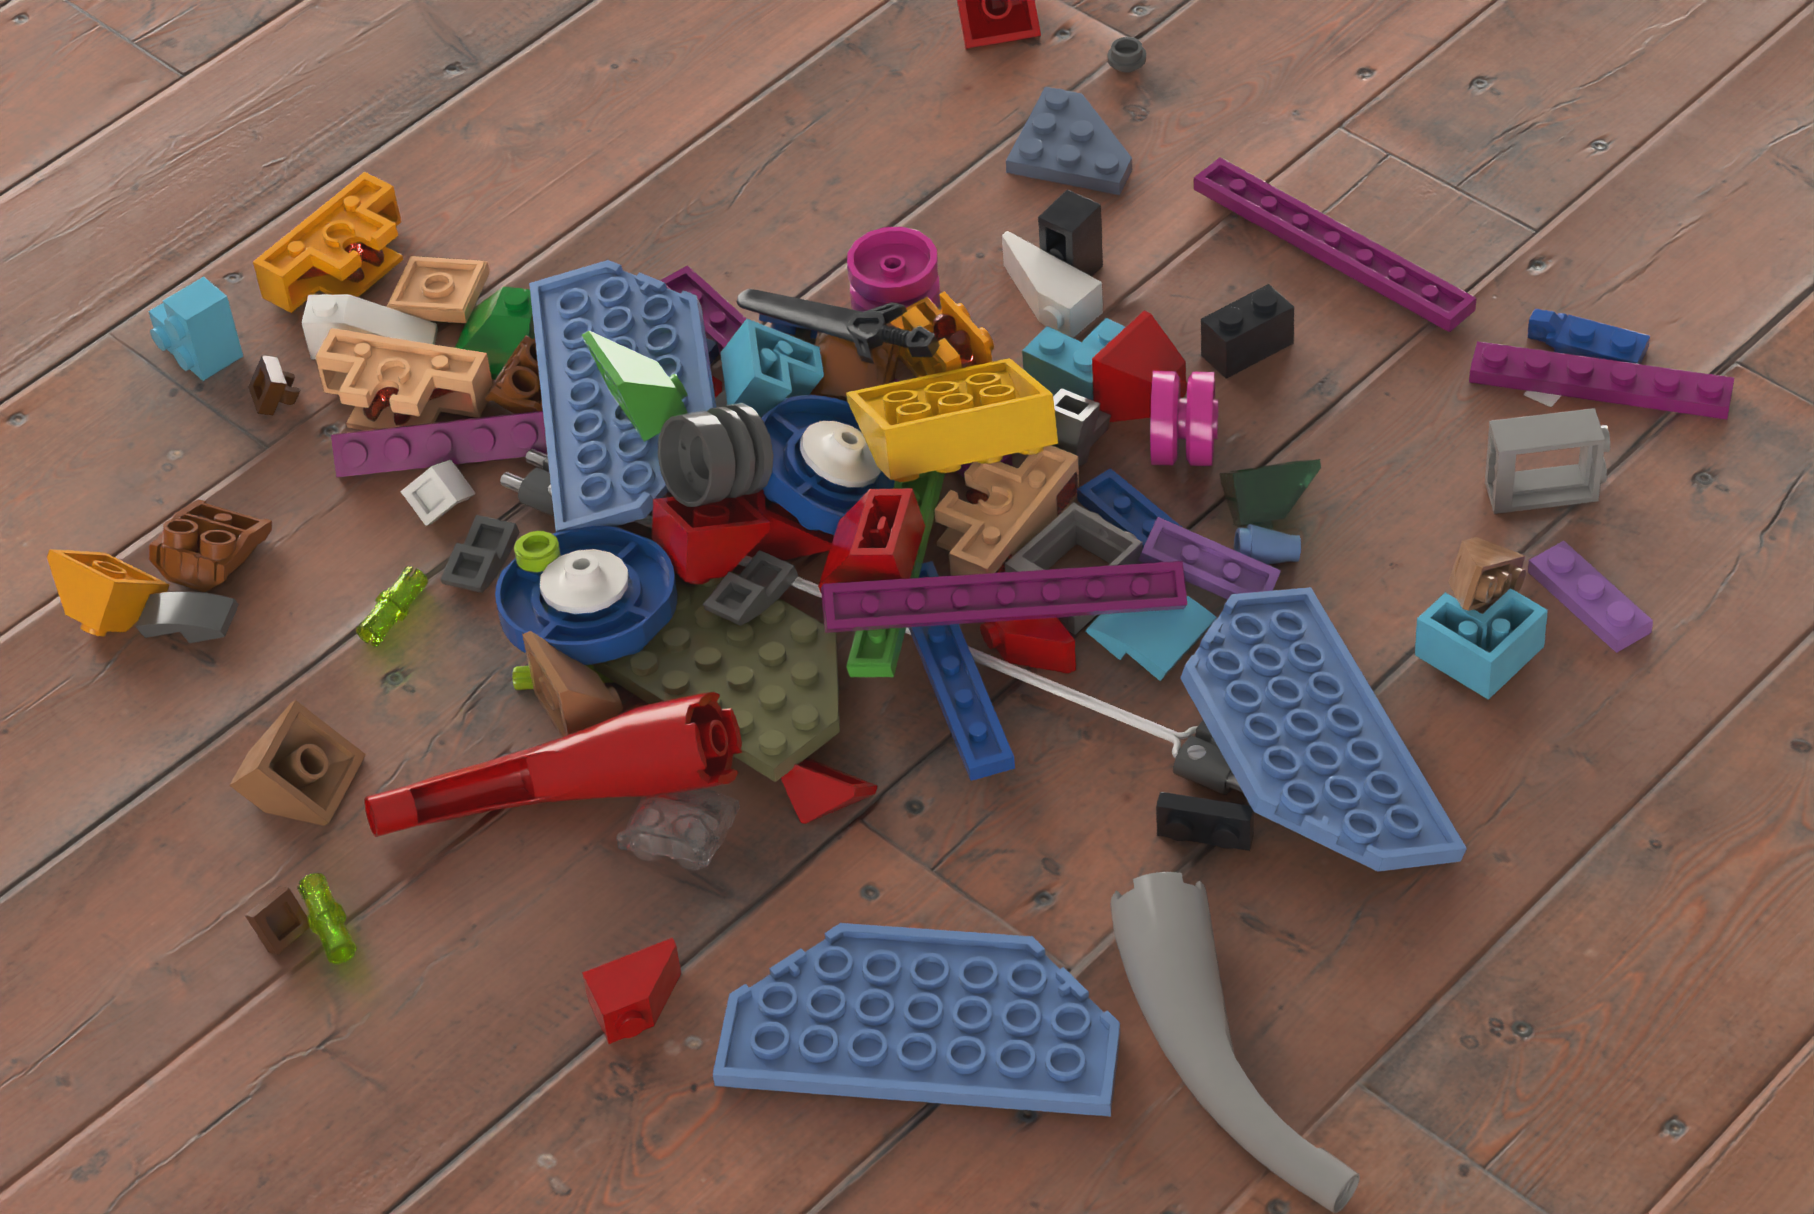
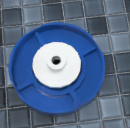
[761,395,895,535]
[495,526,677,665]

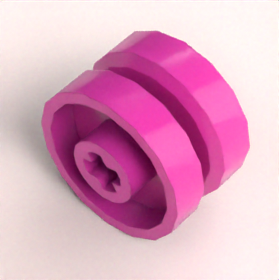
[847,227,940,312]
[1150,371,1219,466]

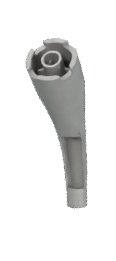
[1110,872,1360,1213]

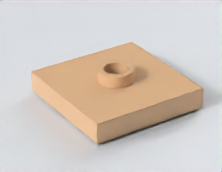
[386,256,490,323]

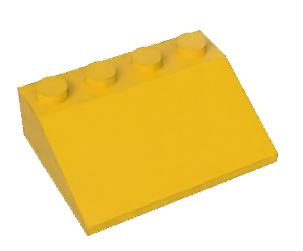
[846,358,1058,482]

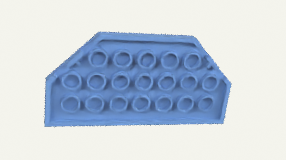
[529,260,716,532]
[1180,587,1467,872]
[713,923,1121,1117]

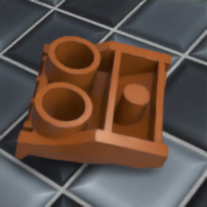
[809,323,901,402]
[484,336,543,414]
[149,499,272,592]

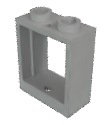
[1485,408,1610,514]
[1005,503,1143,634]

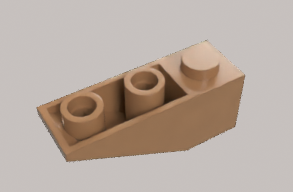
[1448,537,1526,611]

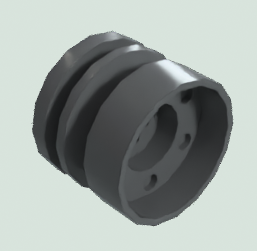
[658,403,773,507]

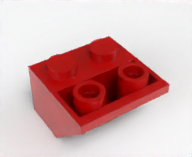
[818,488,925,592]

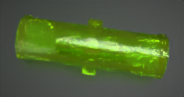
[356,566,428,646]
[297,873,357,964]

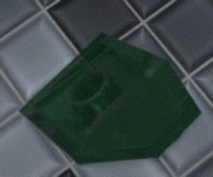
[1219,459,1321,529]

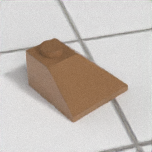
[522,631,623,737]
[229,700,366,826]

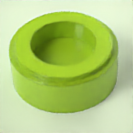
[514,531,561,572]

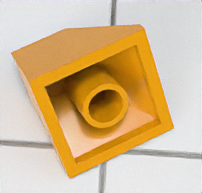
[47,549,170,637]

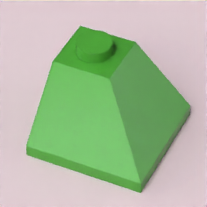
[582,331,688,442]

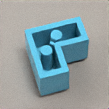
[148,276,243,381]
[1022,318,1125,401]
[720,319,824,418]
[1415,588,1548,700]

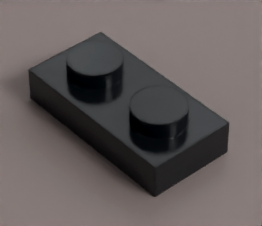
[1156,792,1254,851]

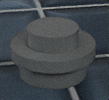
[1107,37,1146,72]

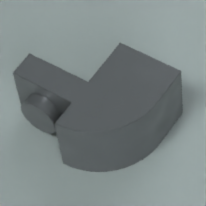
[1052,388,1111,466]

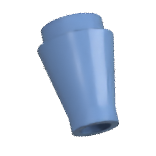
[1234,524,1301,565]

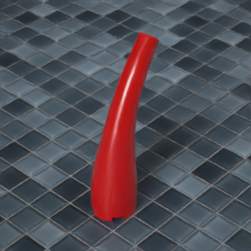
[364,692,742,837]

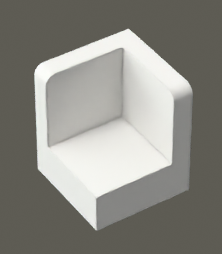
[400,460,475,526]

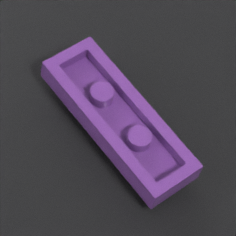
[1138,517,1281,599]
[1528,541,1653,653]

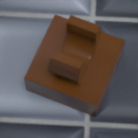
[248,355,300,416]
[245,886,313,955]

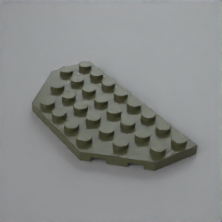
[592,571,840,782]

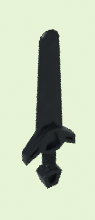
[737,289,940,364]

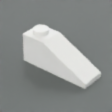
[1002,231,1103,338]
[302,294,438,359]

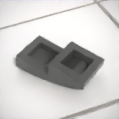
[440,515,520,593]
[703,550,798,626]
[135,592,239,643]

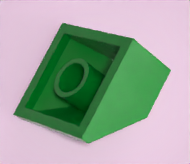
[455,286,535,380]

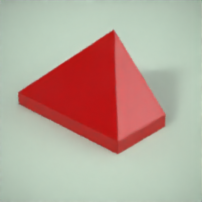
[781,758,878,824]

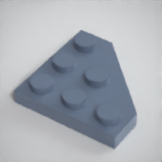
[1006,87,1132,195]

